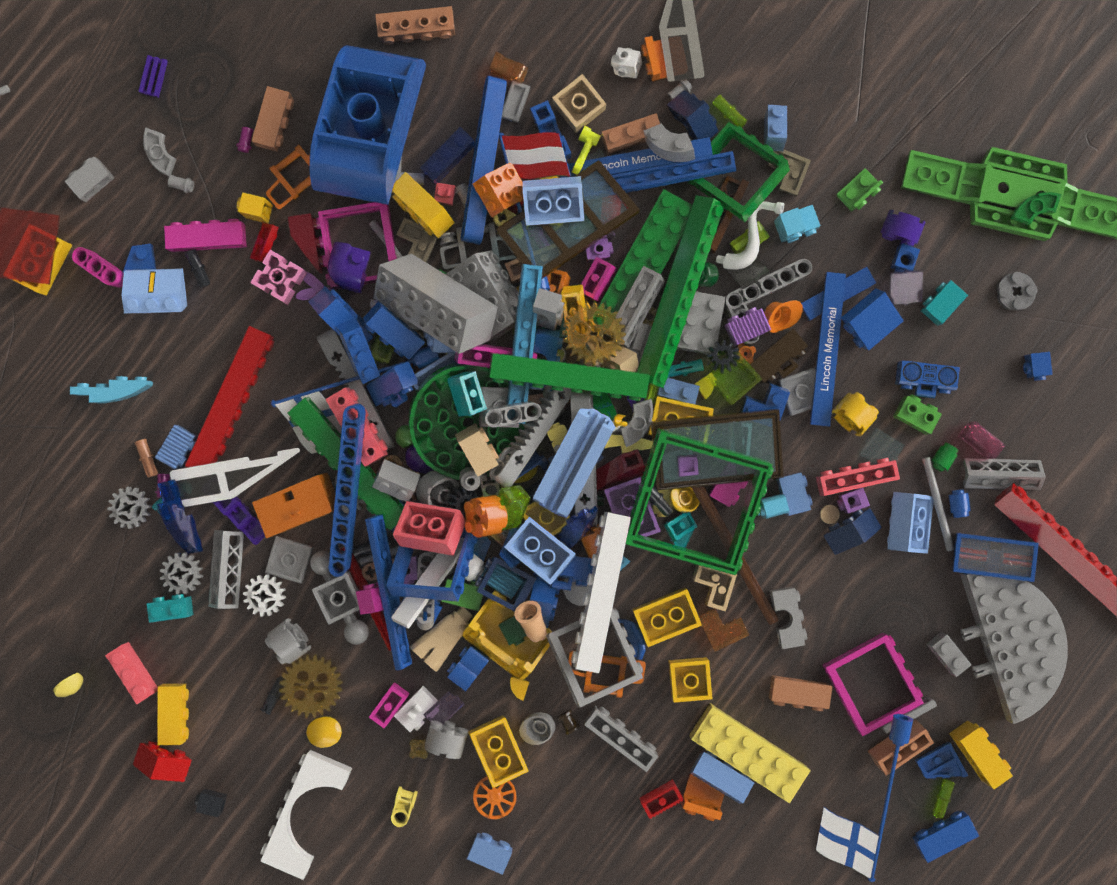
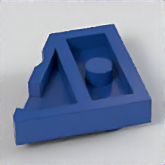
[915,742,968,778]

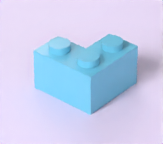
[774,205,821,243]

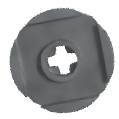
[996,272,1038,311]

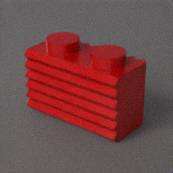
[640,779,683,819]

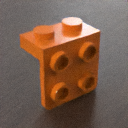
[641,36,688,81]
[473,163,524,218]
[681,774,724,821]

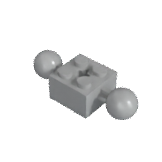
[310,550,369,645]

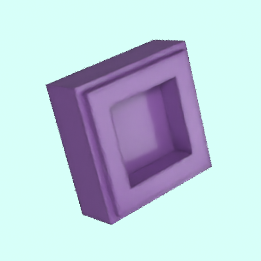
[677,454,699,477]

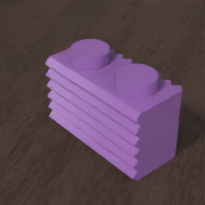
[725,307,771,346]

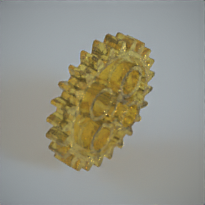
[562,301,626,366]
[279,654,342,718]

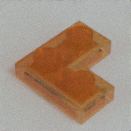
[698,608,749,652]

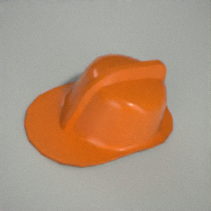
[763,300,803,333]

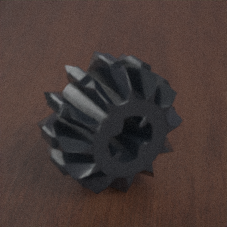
[706,340,740,374]
[445,485,477,517]

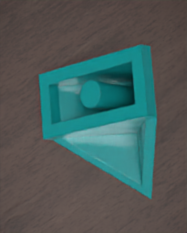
[663,512,698,548]

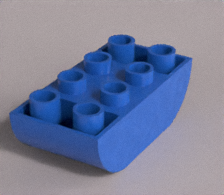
[310,45,426,205]

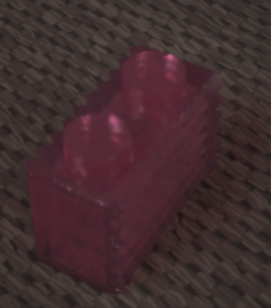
[959,421,1006,459]

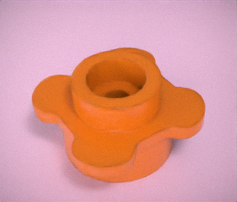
[737,343,756,365]

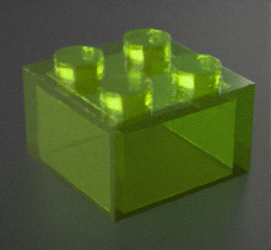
[706,352,762,405]

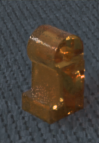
[490,52,528,83]

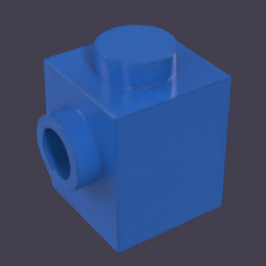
[1023,352,1053,381]

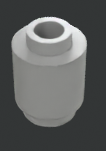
[459,467,481,491]

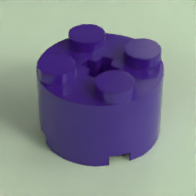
[881,210,926,246]

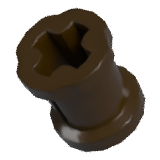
[556,709,581,735]

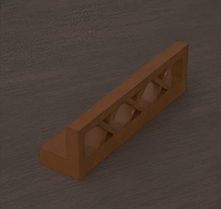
[710,175,749,254]

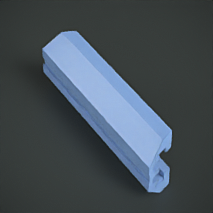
[533,409,615,518]

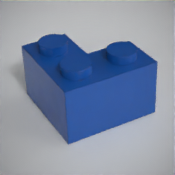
[739,384,790,427]
[530,576,560,628]

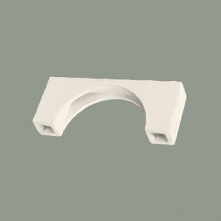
[260,750,352,880]

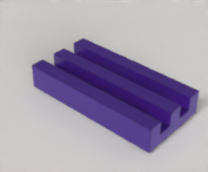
[139,55,168,98]

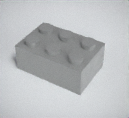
[677,292,725,355]

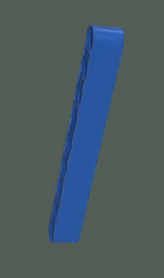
[460,76,507,245]
[329,403,366,577]

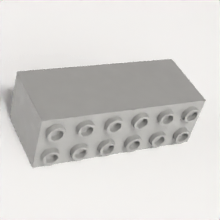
[373,254,498,354]

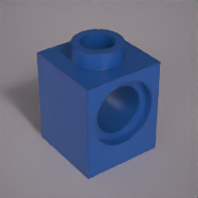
[890,243,920,275]

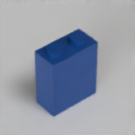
[841,288,904,350]

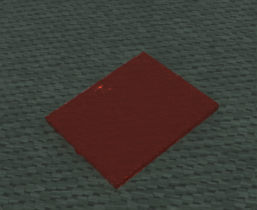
[0,207,60,285]

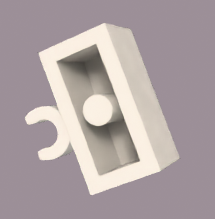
[394,686,439,732]

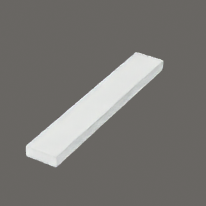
[391,538,464,629]

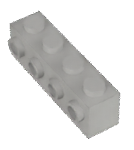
[584,705,658,772]

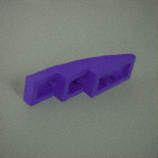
[201,475,265,545]

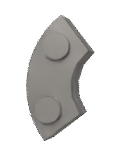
[644,123,695,162]

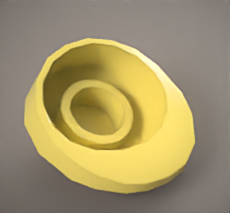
[53,672,84,697]

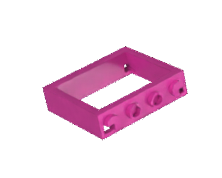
[316,202,397,290]
[822,633,924,736]

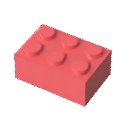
[393,501,466,556]

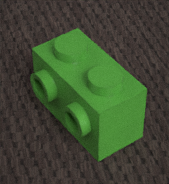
[893,395,942,435]

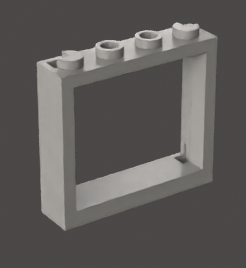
[546,608,643,707]

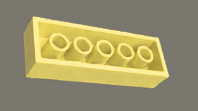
[689,703,811,803]

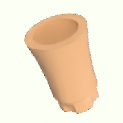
[514,601,547,642]

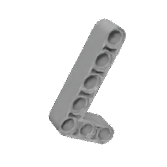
[724,259,812,345]

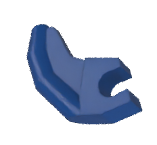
[618,619,646,660]

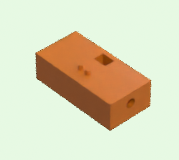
[252,473,336,538]

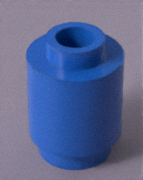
[949,489,971,518]

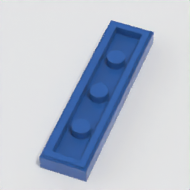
[801,267,876,321]

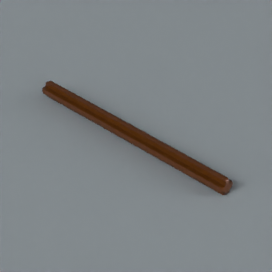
[686,475,779,625]

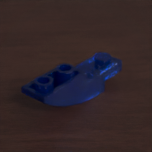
[157,479,203,554]
[554,506,598,549]

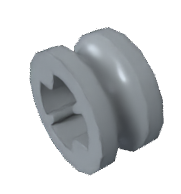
[439,232,457,246]

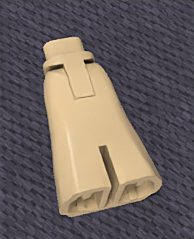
[409,607,473,672]

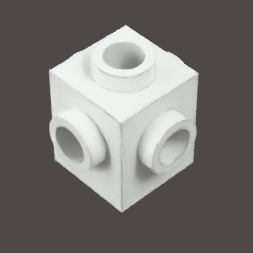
[611,47,642,78]

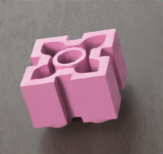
[250,250,307,305]

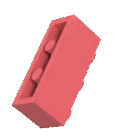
[105,642,158,704]

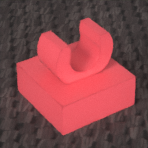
[434,183,456,206]

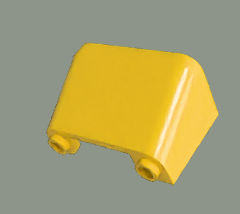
[462,590,552,680]

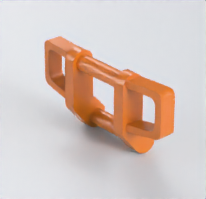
[266,144,311,209]
[568,650,646,698]

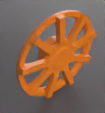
[473,776,516,819]

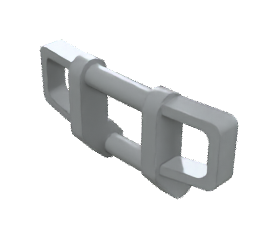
[440,222,516,269]

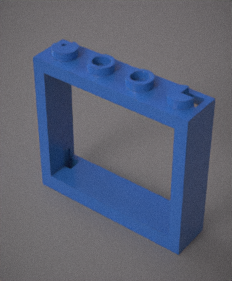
[386,526,478,602]

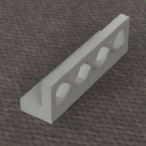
[606,266,665,348]
[963,458,1046,490]
[208,530,244,609]

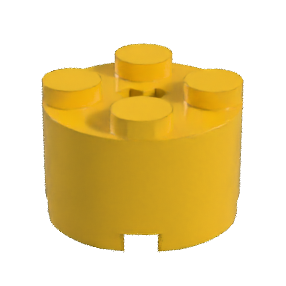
[832,392,879,436]

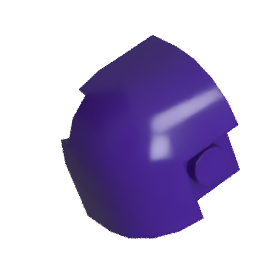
[328,242,371,293]

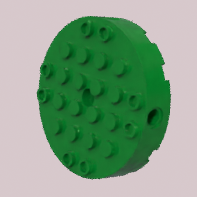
[408,363,526,480]

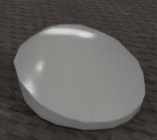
[519,712,556,745]

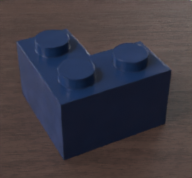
[667,90,719,140]
[823,508,882,555]

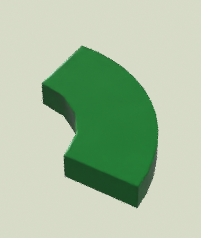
[1011,192,1062,225]

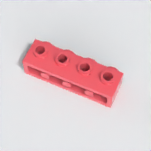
[325,387,388,467]
[816,458,900,496]

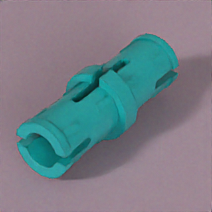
[668,359,704,378]

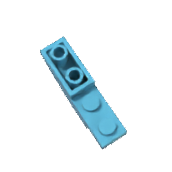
[70,376,153,403]

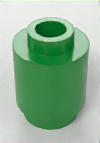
[931,442,959,472]

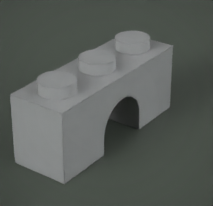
[533,288,564,331]
[769,587,807,649]

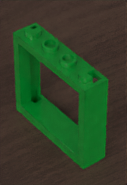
[687,122,790,222]

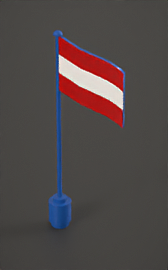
[498,132,571,291]

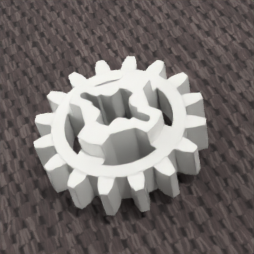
[243,574,286,617]

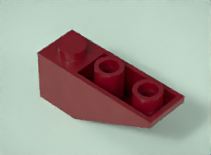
[288,213,324,273]
[596,449,645,492]

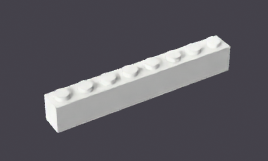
[571,512,631,673]

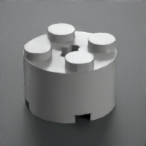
[416,470,460,508]
[265,618,311,664]
[425,721,469,759]

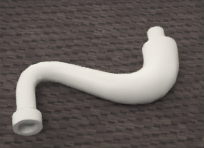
[716,202,784,270]

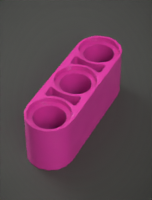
[72,247,124,288]

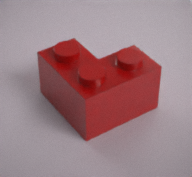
[133,741,192,782]

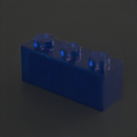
[420,127,475,186]

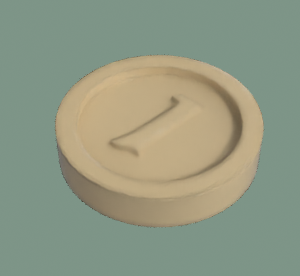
[820,505,840,524]

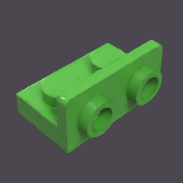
[836,168,883,212]

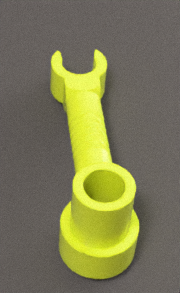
[571,126,601,175]

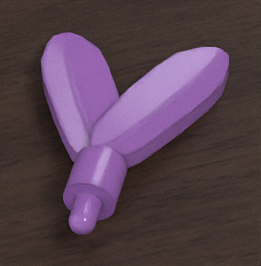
[296,272,337,300]

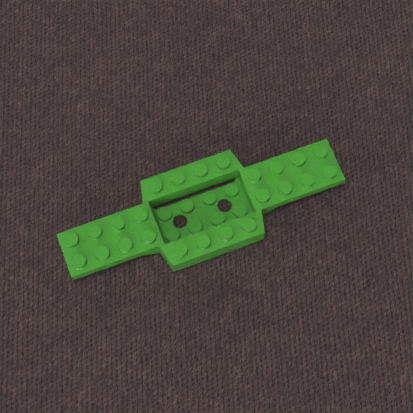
[901,147,1117,241]

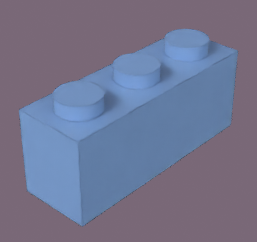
[690,751,754,804]

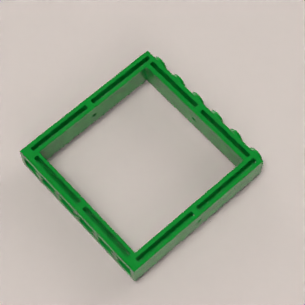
[625,429,773,575]

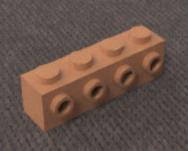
[375,6,455,45]

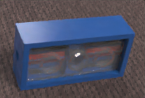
[952,533,1039,582]

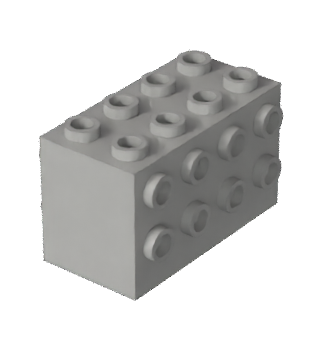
[445,250,519,344]

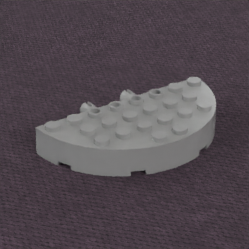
[960,571,1068,724]

